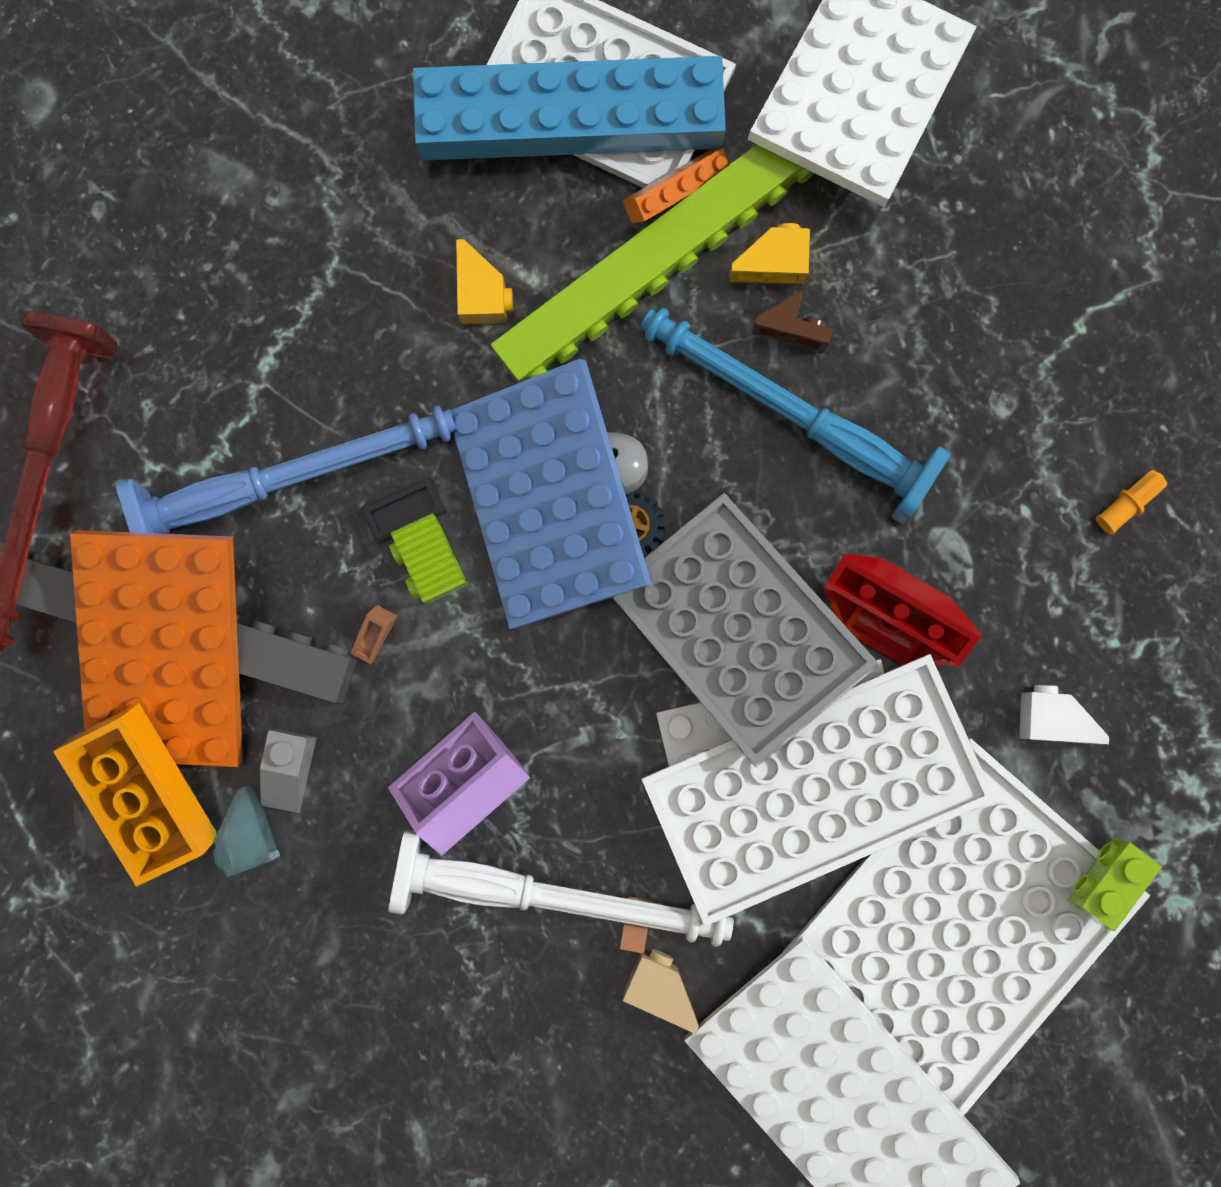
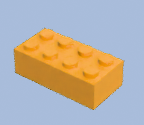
[53,703,219,887]

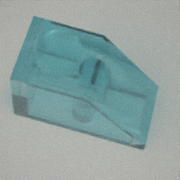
[213,785,280,877]

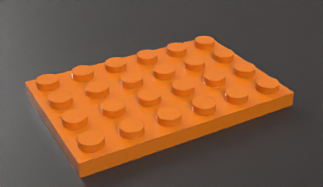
[70,530,243,767]

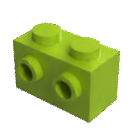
[1067,838,1162,932]

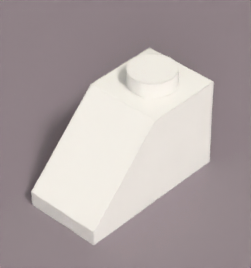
[1019,685,1109,744]

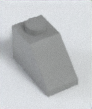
[260,730,317,813]

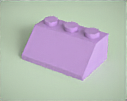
[388,712,530,856]

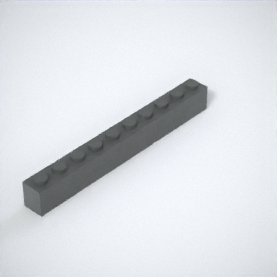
[0,542,357,703]

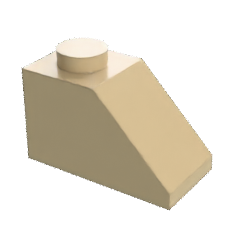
[623,949,699,1034]

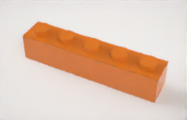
[622,147,730,223]

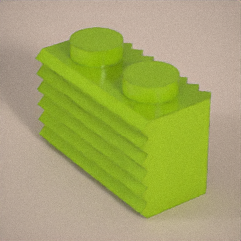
[389,513,468,605]

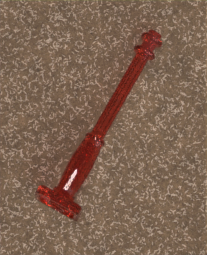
[0,311,118,653]

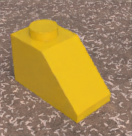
[729,223,810,285]
[456,239,513,325]

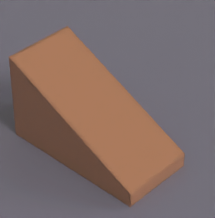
[350,605,398,664]
[620,896,653,954]

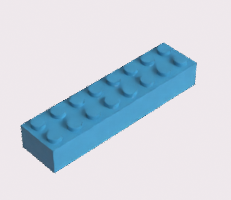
[413,56,726,160]

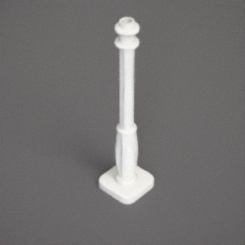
[388,829,734,947]

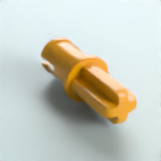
[1095,470,1167,535]

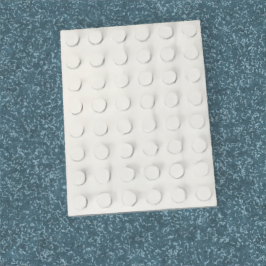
[781,738,1150,1115]

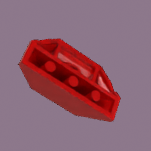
[824,554,982,667]

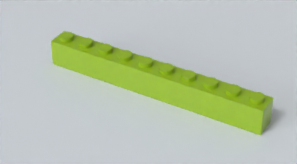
[491,145,815,383]

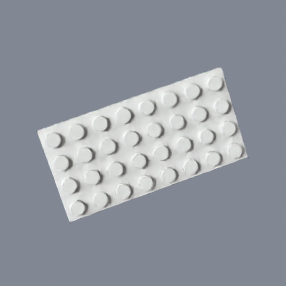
[641,654,995,926]
[685,936,1020,1187]

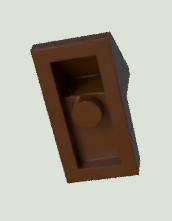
[752,291,833,353]

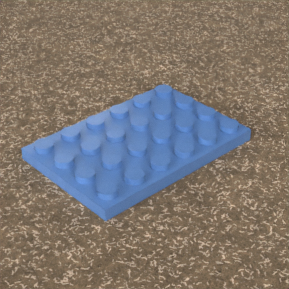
[450,359,652,629]

